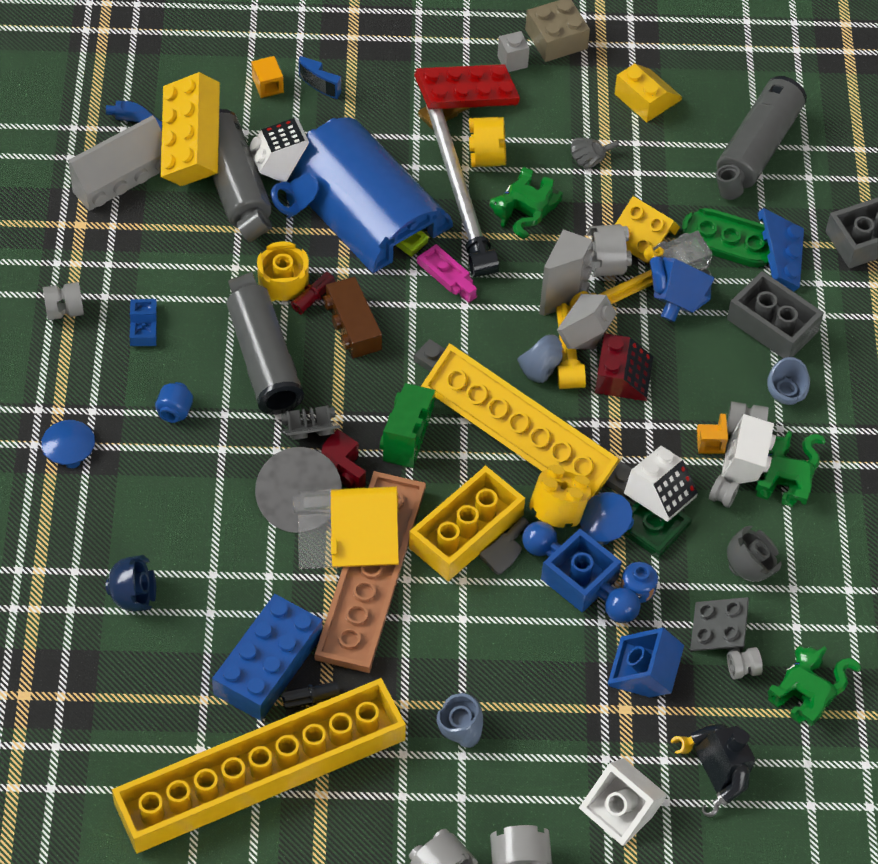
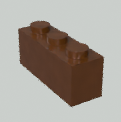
[323,276,382,358]

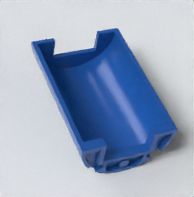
[287,117,453,274]

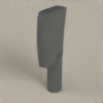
[479,517,529,575]

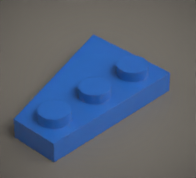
[758,208,804,292]

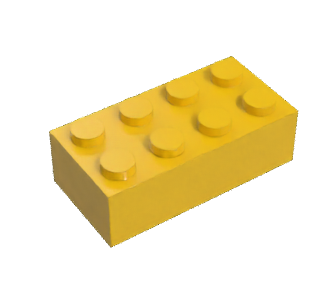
[161,72,220,186]
[409,465,525,582]

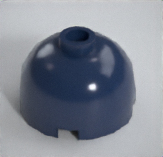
[105,555,157,612]

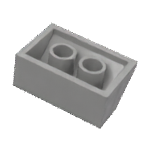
[539,229,594,316]

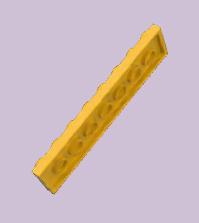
[421,343,621,501]

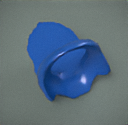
[271,174,319,218]

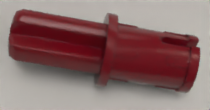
[291,272,336,315]

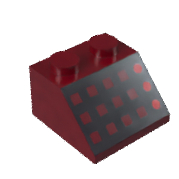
[595,333,653,401]

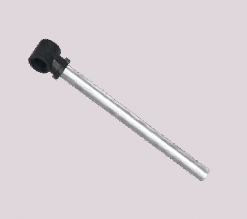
[426,105,499,277]

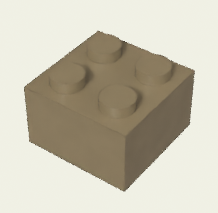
[525,0,590,62]

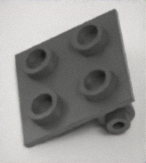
[281,405,340,440]
[690,597,749,653]

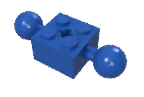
[522,521,641,623]

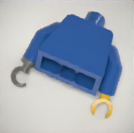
[644,245,714,322]

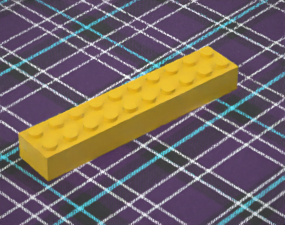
[112,678,406,854]

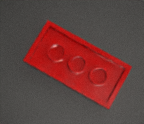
[414,64,520,109]

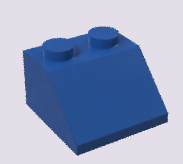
[608,627,684,697]

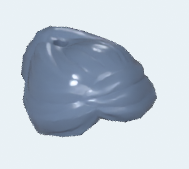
[517,335,563,383]
[767,357,810,405]
[437,693,483,748]

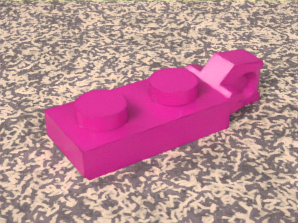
[417,244,477,303]

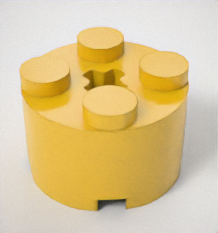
[469,117,506,168]
[257,241,309,301]
[529,465,591,528]

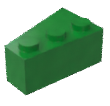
[379,383,436,469]

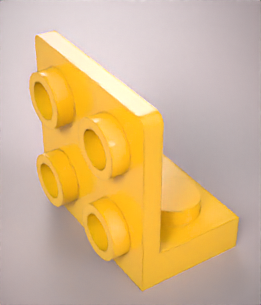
[615,196,680,263]

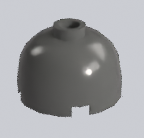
[727,525,782,582]

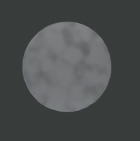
[255,447,342,533]

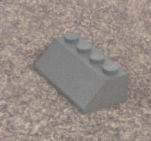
[68,115,162,211]

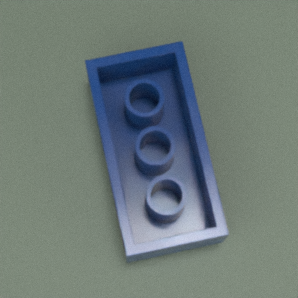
[212,594,323,721]

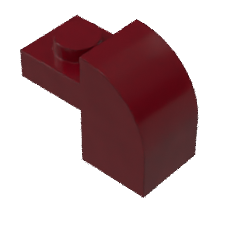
[321,429,366,488]

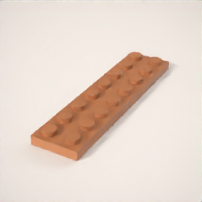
[315,471,426,673]

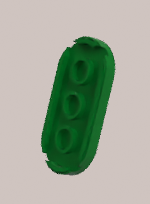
[681,208,770,267]

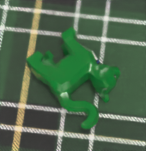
[489,167,563,239]
[755,431,826,507]
[767,646,861,727]

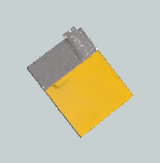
[293,486,399,569]

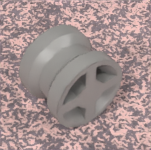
[709,475,740,508]

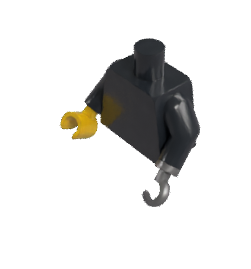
[671,724,755,817]

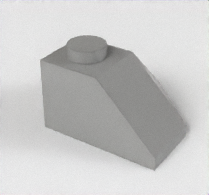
[557,294,616,350]

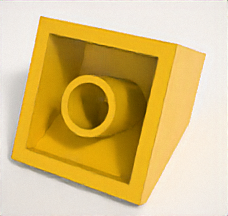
[614,64,682,122]

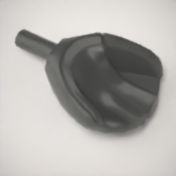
[571,137,620,170]

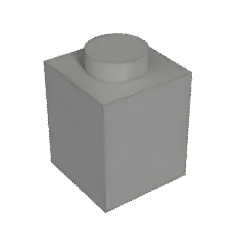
[497,31,529,72]

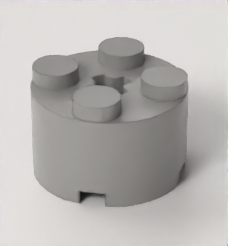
[587,224,632,277]
[490,825,552,864]
[409,829,478,864]

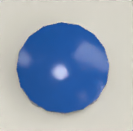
[42,420,95,468]
[580,492,634,545]

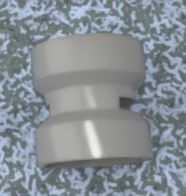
[727,647,763,680]

